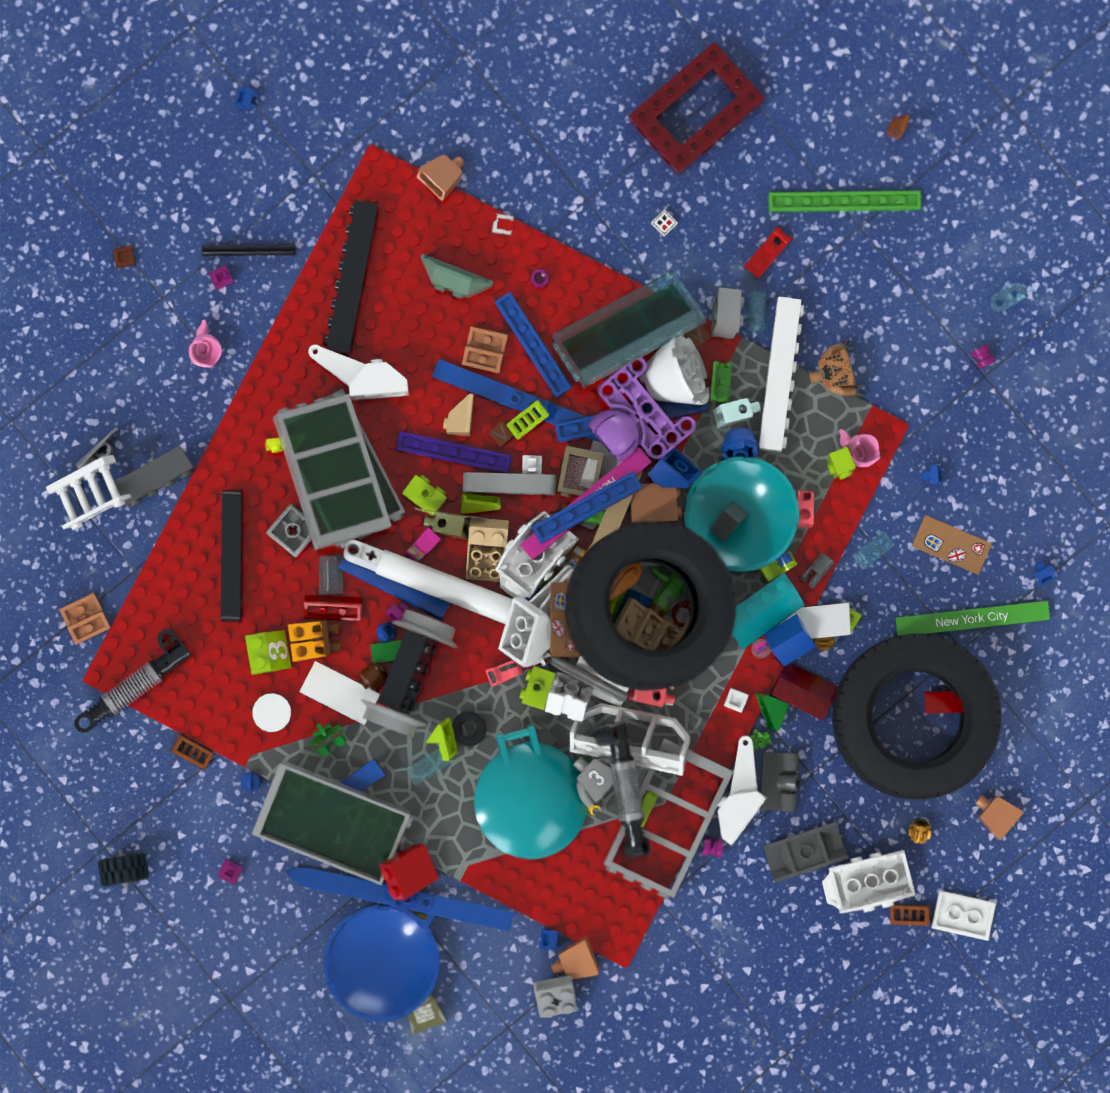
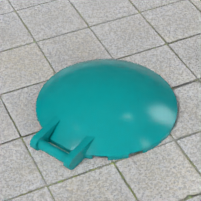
[684,456,799,572]
[474,725,588,859]

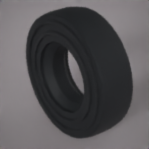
[452,712,486,746]

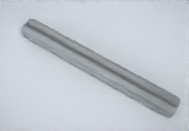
[547,656,628,702]

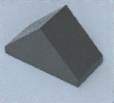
[709,501,749,542]

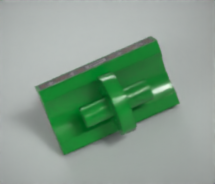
[310,723,346,757]

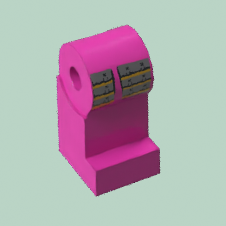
[405,527,441,562]

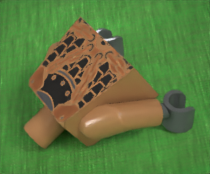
[809,339,865,397]

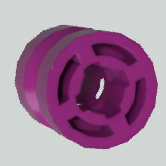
[971,344,996,370]
[702,837,724,858]

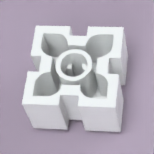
[545,672,593,721]

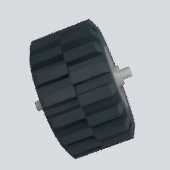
[98,850,149,889]

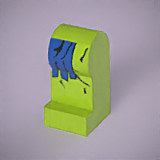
[759,551,797,583]

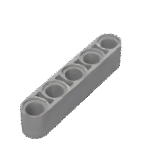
[462,473,557,495]

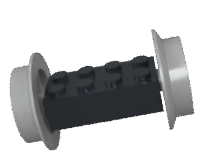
[361,609,458,738]

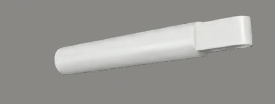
[344,540,513,624]

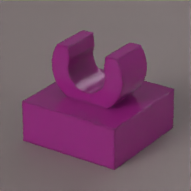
[209,265,234,291]
[385,602,409,627]
[217,859,243,885]

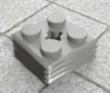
[266,504,320,557]
[533,975,578,1018]

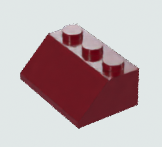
[770,663,838,721]

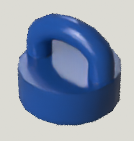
[377,622,396,643]
[241,772,260,791]

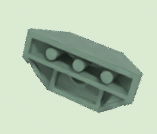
[421,254,494,299]

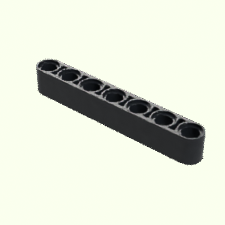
[221,490,243,622]

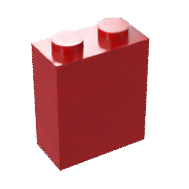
[379,844,439,900]

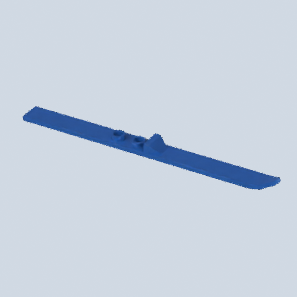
[432,359,601,443]
[286,868,514,932]

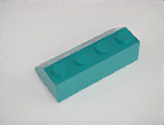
[732,573,805,650]

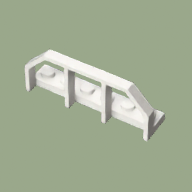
[570,703,690,776]

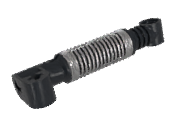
[74,629,192,733]
[595,721,650,858]

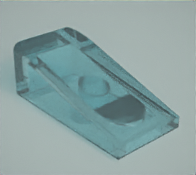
[852,530,895,570]

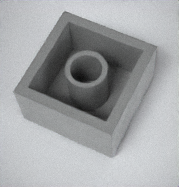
[711,288,744,339]

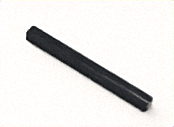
[201,244,296,256]

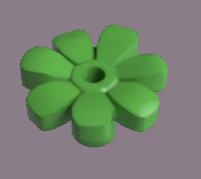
[747,729,771,750]

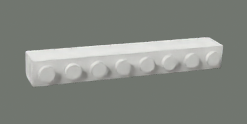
[758,297,804,453]

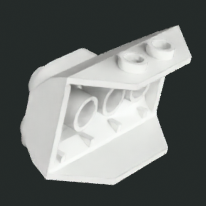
[495,511,579,598]
[822,850,915,913]

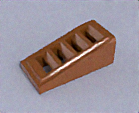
[886,114,910,141]
[170,734,214,770]
[890,905,931,926]

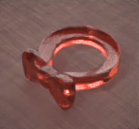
[671,600,691,628]

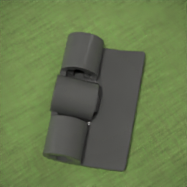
[760,752,801,812]

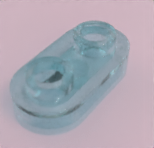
[989,283,1026,312]

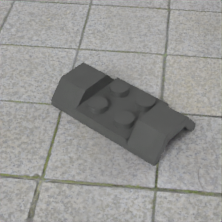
[763,822,849,883]

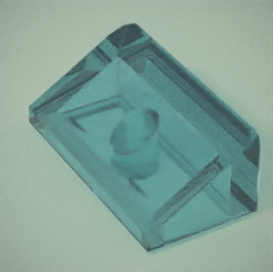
[319,556,343,595]

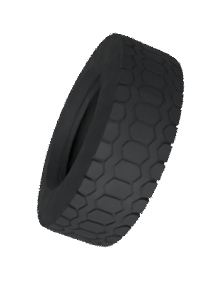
[565,521,737,691]
[832,634,1001,799]

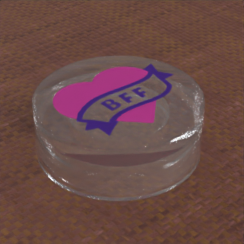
[751,639,771,659]

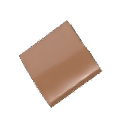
[462,325,508,373]
[59,592,111,645]

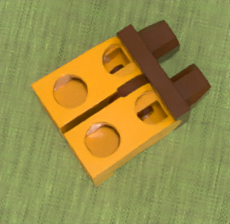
[288,621,341,662]

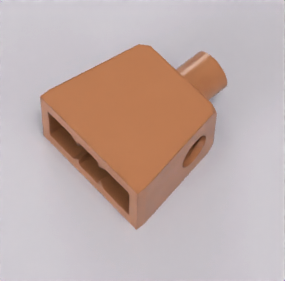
[417,155,464,201]
[975,795,1024,841]
[551,936,600,979]

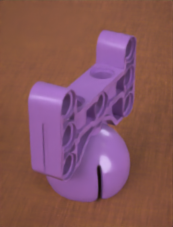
[588,357,696,462]

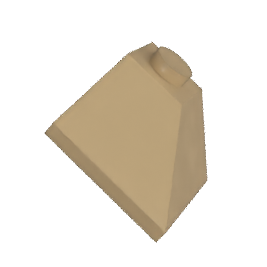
[443,394,474,437]

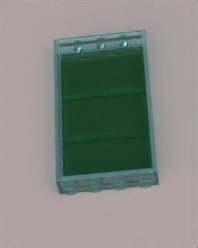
[552,270,706,387]

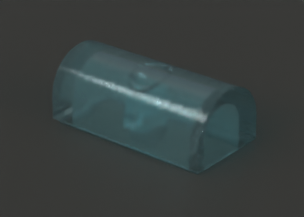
[747,292,767,332]

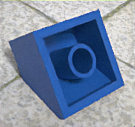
[647,447,702,488]

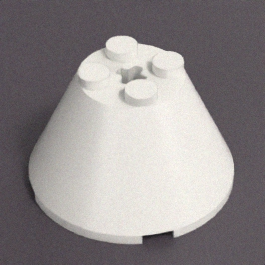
[639,331,710,405]

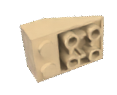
[466,518,509,582]

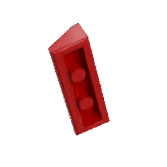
[304,595,362,621]
[924,690,964,714]

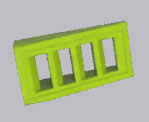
[507,400,550,439]
[460,493,501,514]

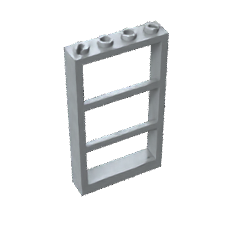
[603,738,733,899]

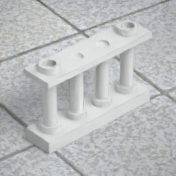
[46,455,131,530]

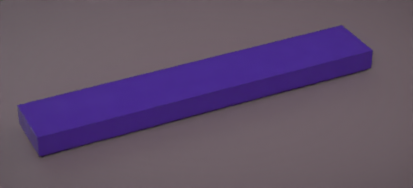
[396,431,512,473]

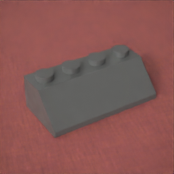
[114,445,195,507]

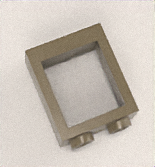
[557,446,604,498]

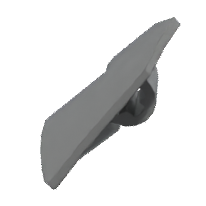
[76,427,118,469]

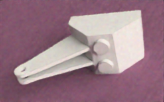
[308,345,409,400]
[498,565,574,667]
[718,736,767,845]

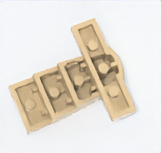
[615,598,690,689]

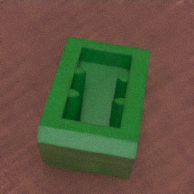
[755,693,789,731]

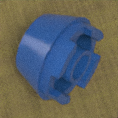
[721,428,760,460]

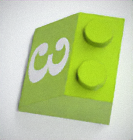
[245,630,292,675]

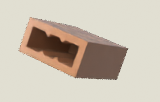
[630,483,681,524]

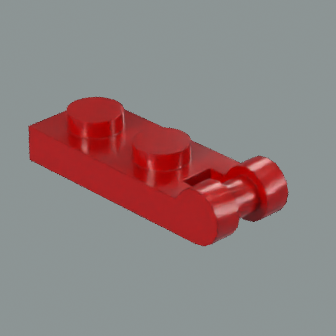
[744,226,792,279]

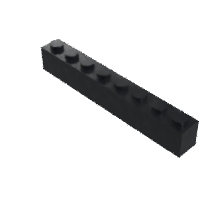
[324,200,379,356]

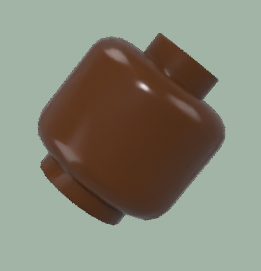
[359,662,388,691]

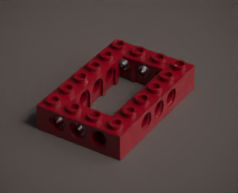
[628,41,765,176]

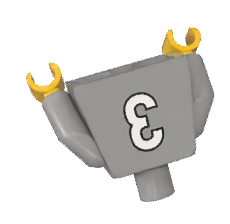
[574,757,614,816]

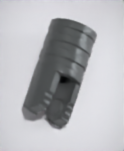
[800,552,834,589]

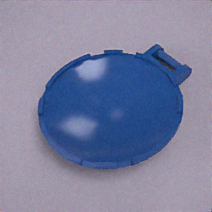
[324,905,440,1022]

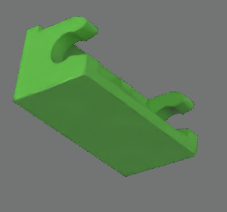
[709,361,732,403]

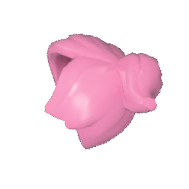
[188,320,222,368]
[839,429,881,467]

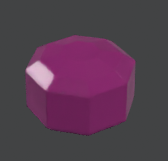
[531,269,549,288]

